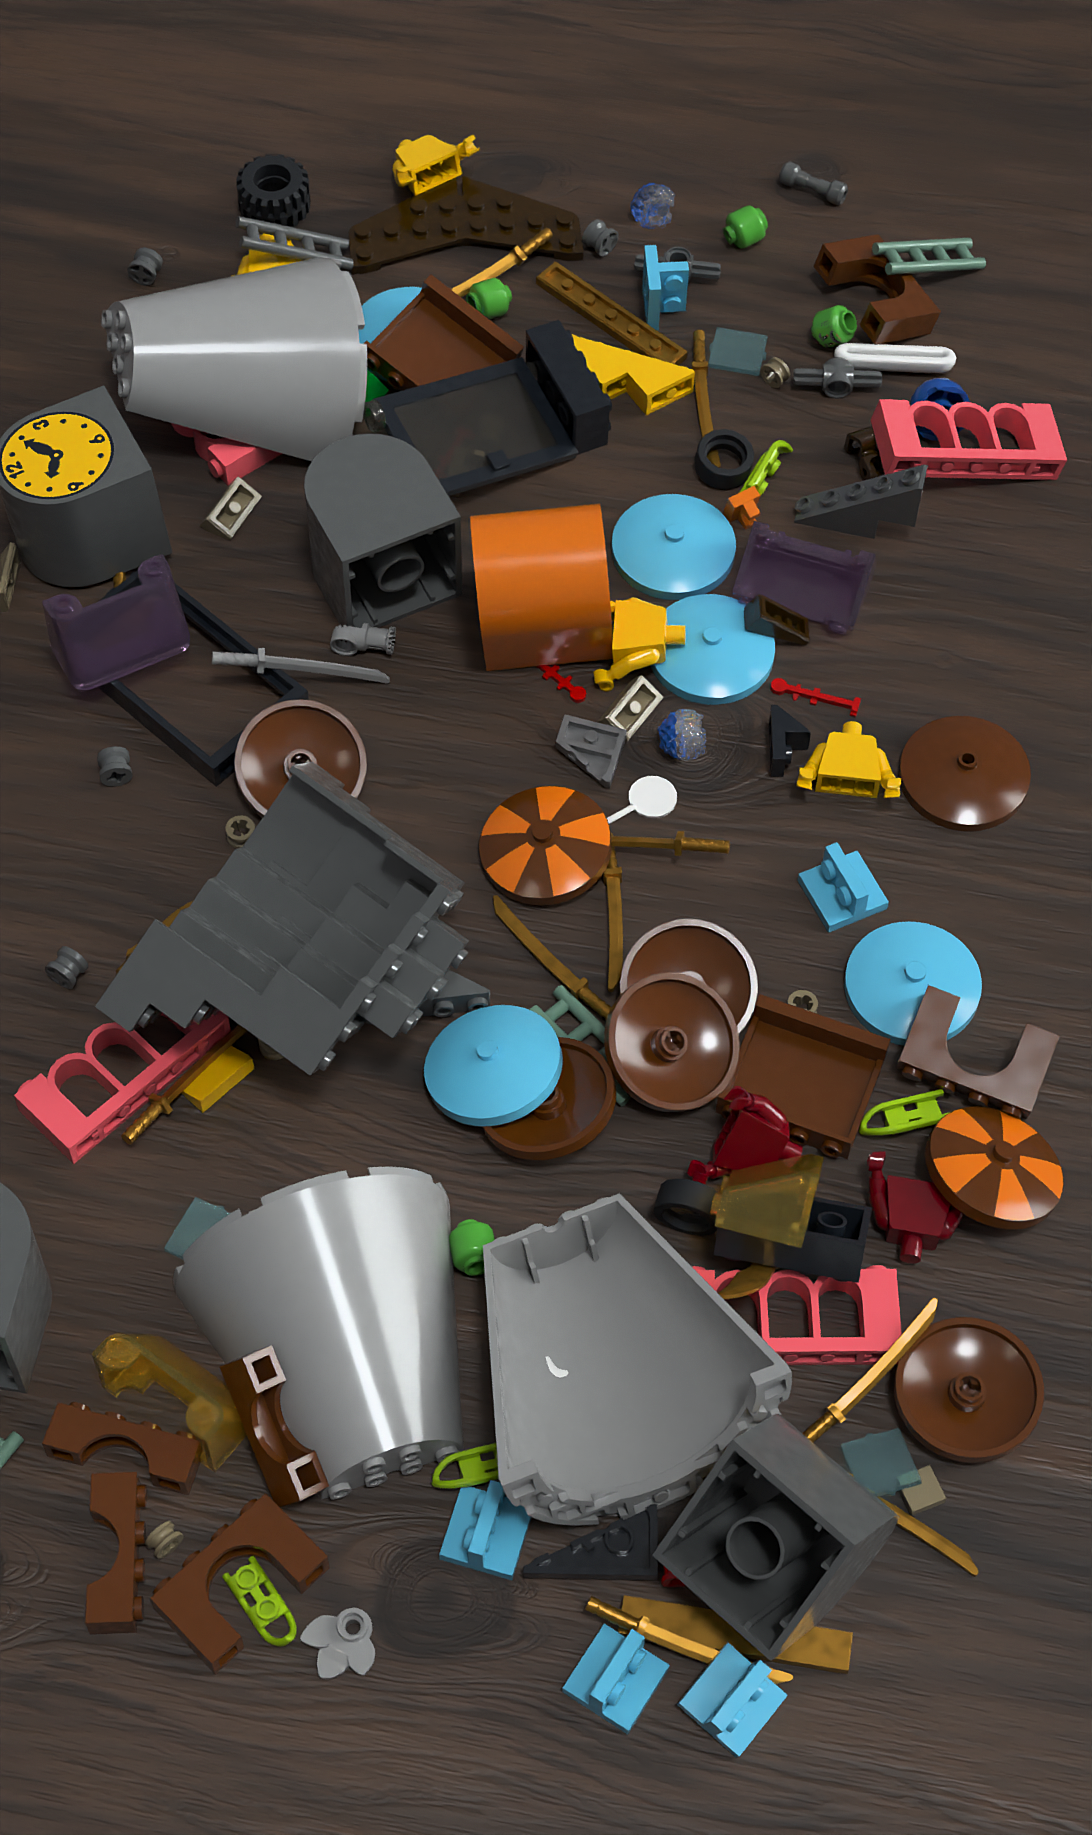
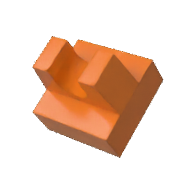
[723,486,760,529]

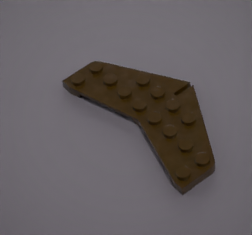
[349,176,584,274]

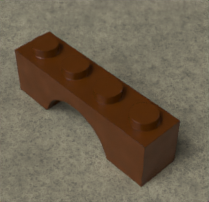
[219,1345,329,1507]
[42,1402,203,1495]
[85,1472,147,1635]

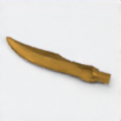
[717,1263,779,1299]

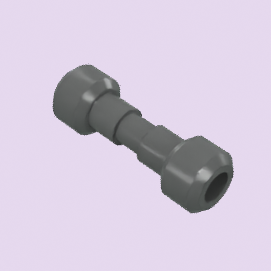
[779,161,848,206]

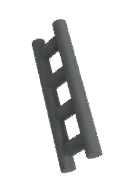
[235,216,353,270]

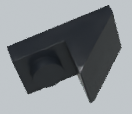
[768,705,811,777]

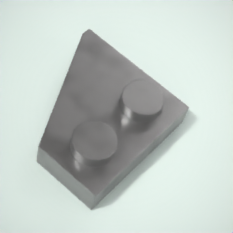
[556,714,627,789]

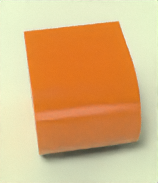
[470,503,613,671]

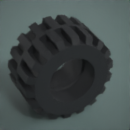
[236,154,311,227]

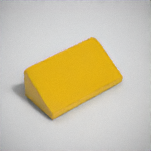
[181,1046,254,1113]

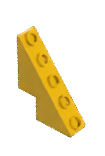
[572,334,695,415]

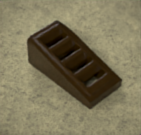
[744,594,810,645]

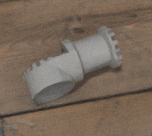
[330,623,396,656]

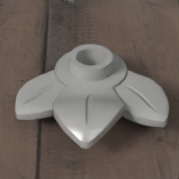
[300,1608,375,1679]

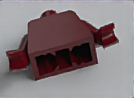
[687,1086,803,1185]
[867,1151,965,1264]

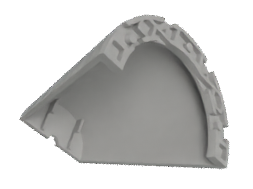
[101,257,367,461]
[173,1167,464,1500]
[483,1193,792,1525]

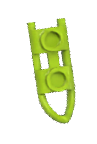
[739,440,793,496]
[859,1089,950,1136]
[432,1443,499,1489]
[222,1556,297,1647]

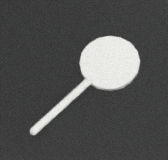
[607,776,677,824]

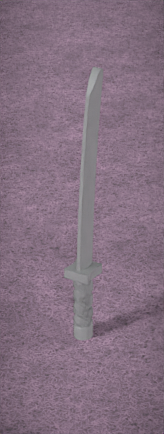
[212,648,390,683]

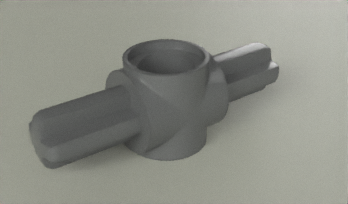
[634,247,721,282]
[793,358,882,398]

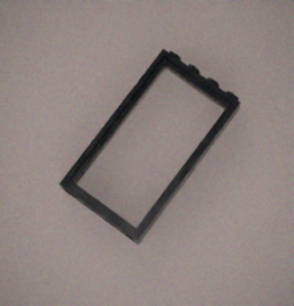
[55,562,309,787]

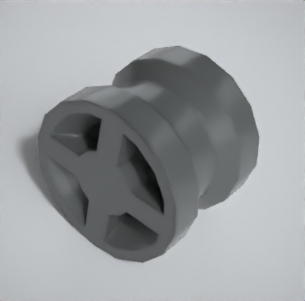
[582,219,619,257]
[127,247,163,286]
[97,746,133,787]
[45,946,89,989]

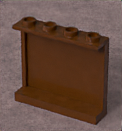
[364,274,524,432]
[715,994,891,1159]

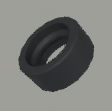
[694,429,755,490]
[654,1178,724,1236]

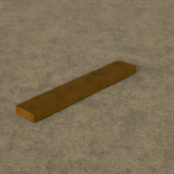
[536,261,688,365]
[618,1595,853,1674]

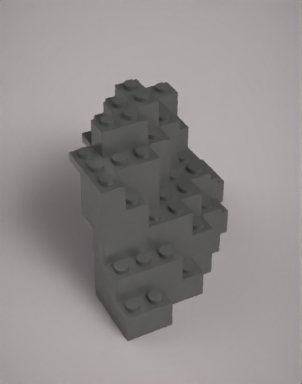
[95,762,469,1076]

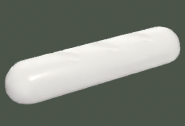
[834,343,956,374]

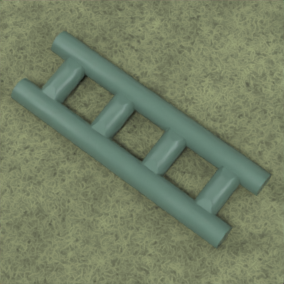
[872,237,986,275]
[530,985,631,1107]

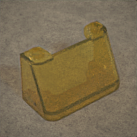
[710,1154,824,1248]
[91,1333,247,1473]

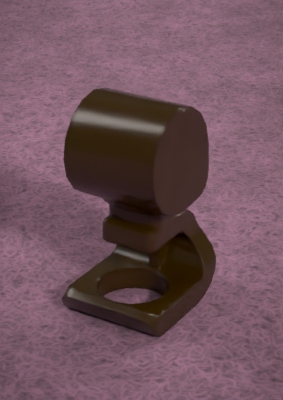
[844,426,885,481]

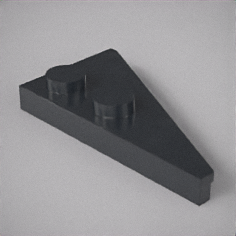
[523,1504,658,1580]

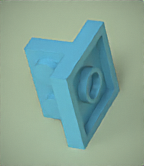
[642,245,689,330]
[797,842,889,933]
[439,1480,532,1580]
[562,1623,670,1734]
[677,1643,788,1758]

